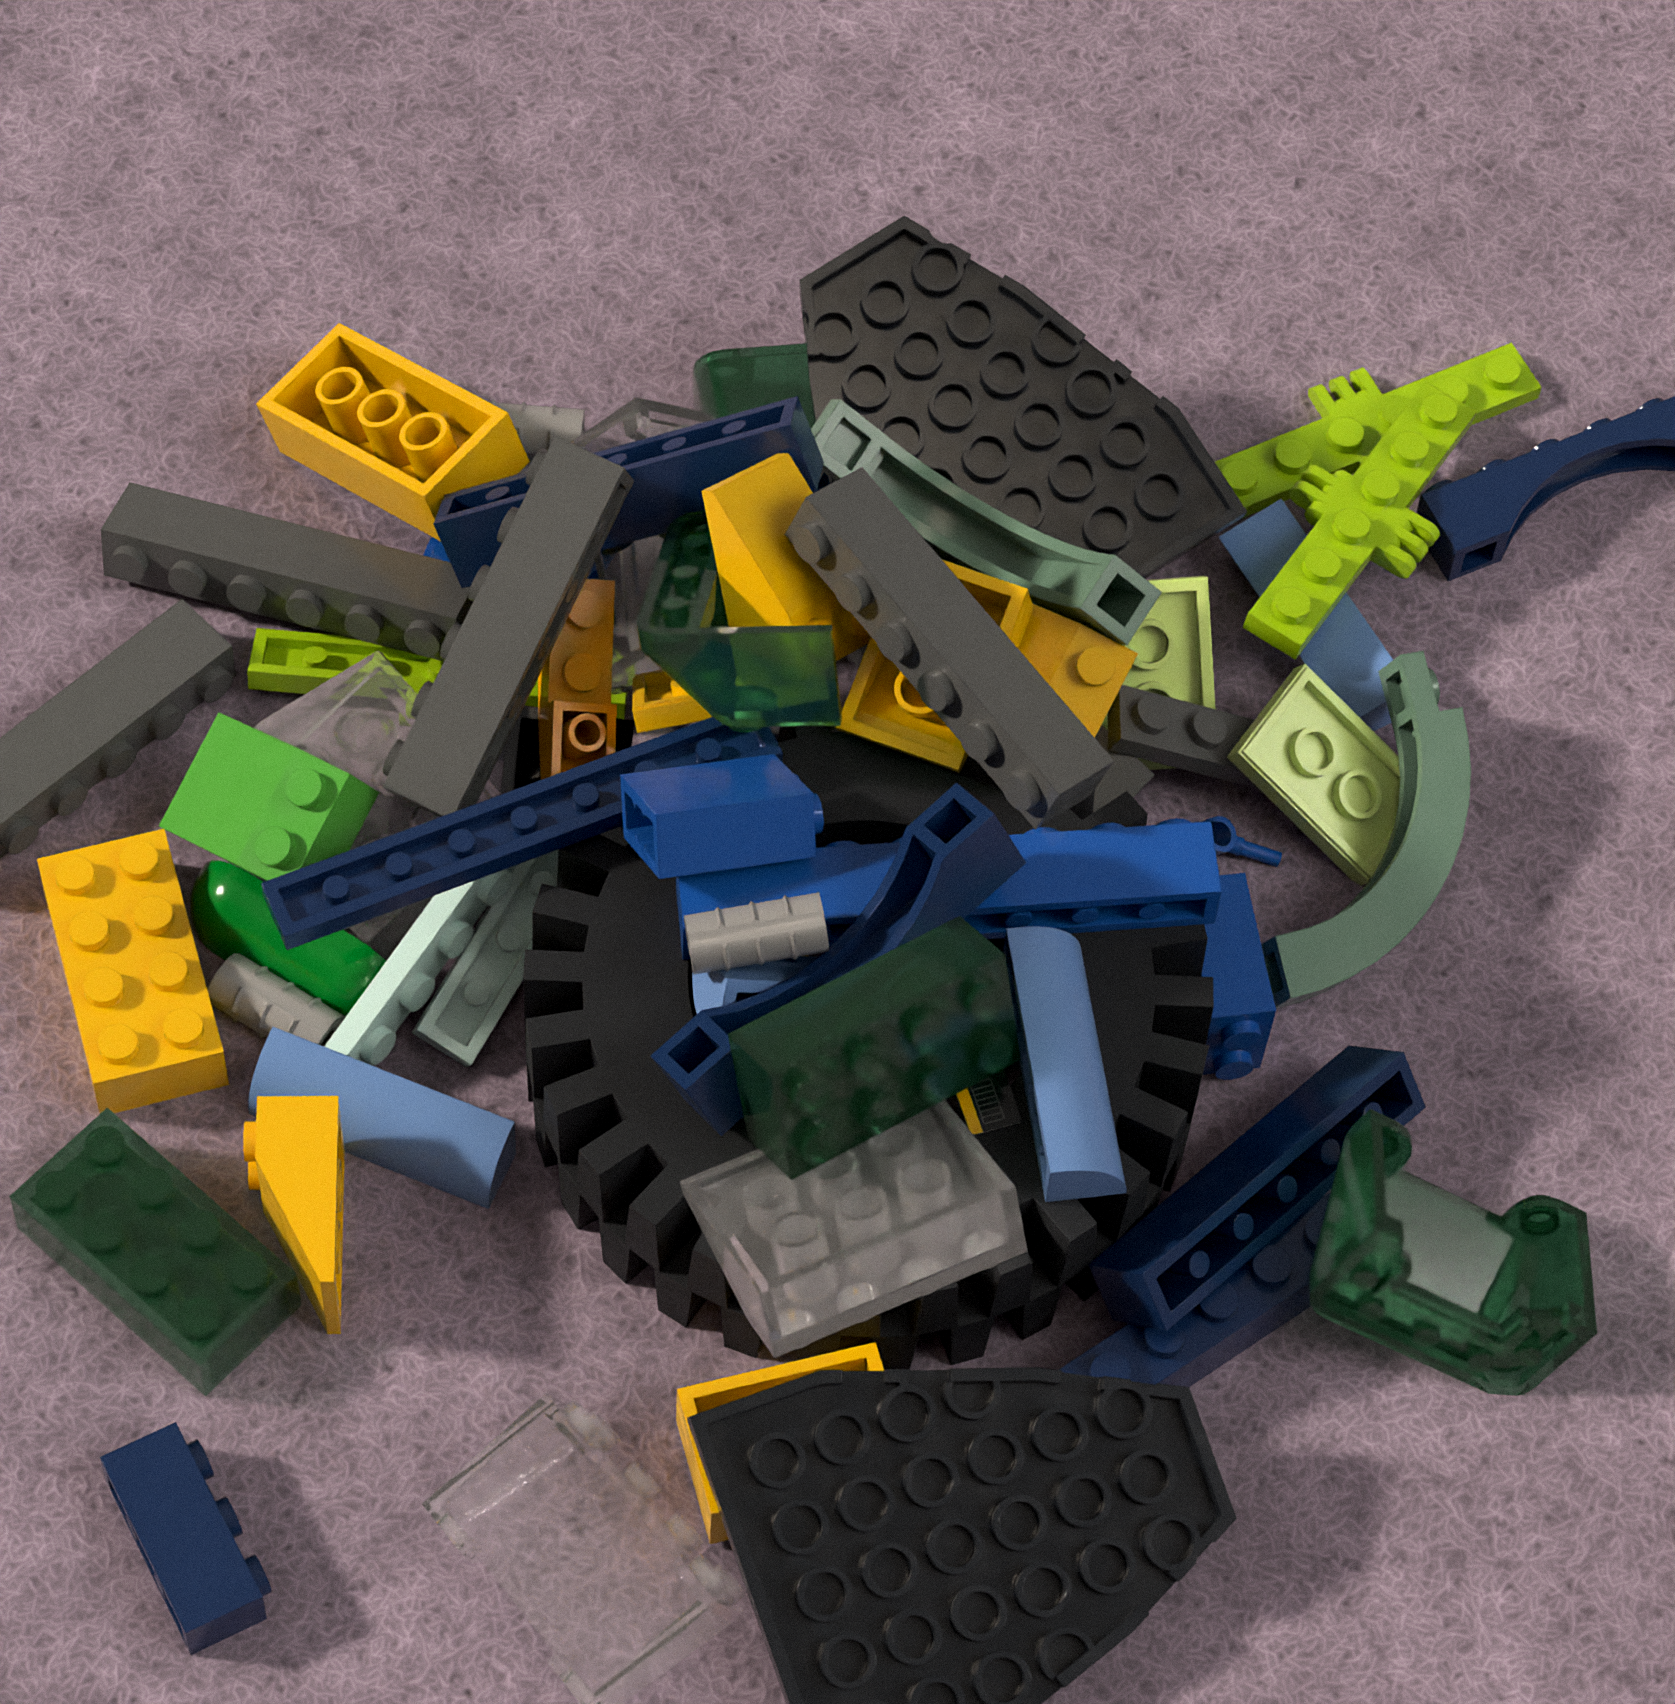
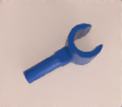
[1201,816,1282,867]

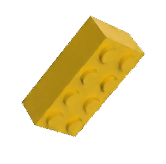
[256,323,530,542]
[37,829,229,1117]

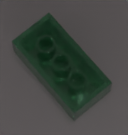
[728,916,1021,1180]
[9,1107,302,1396]

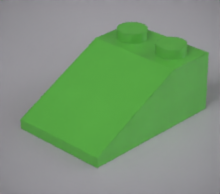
[159,712,380,881]

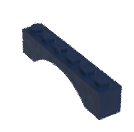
[1416,396,1675,581]
[651,783,1026,1136]

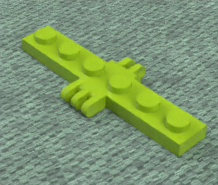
[1215,342,1542,519]
[1242,381,1477,660]
[247,628,631,729]

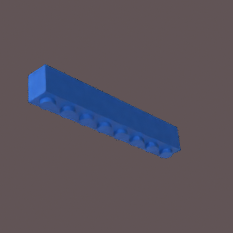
[676,818,1222,960]

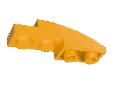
[538,579,617,780]

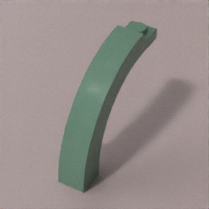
[811,399,1162,645]
[1261,651,1471,1009]

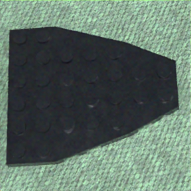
[799,215,1247,579]
[687,1367,1237,1704]

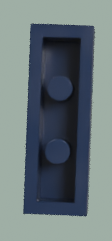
[100,1422,272,1655]

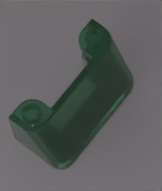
[1309,1109,1597,1396]

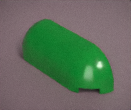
[190,860,386,1016]

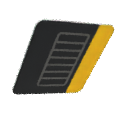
[953,1068,1022,1135]

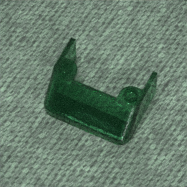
[636,511,842,732]

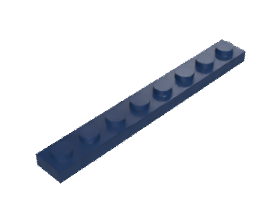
[261,701,783,950]

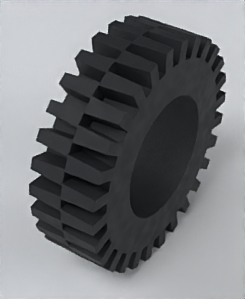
[523,698,1214,1370]

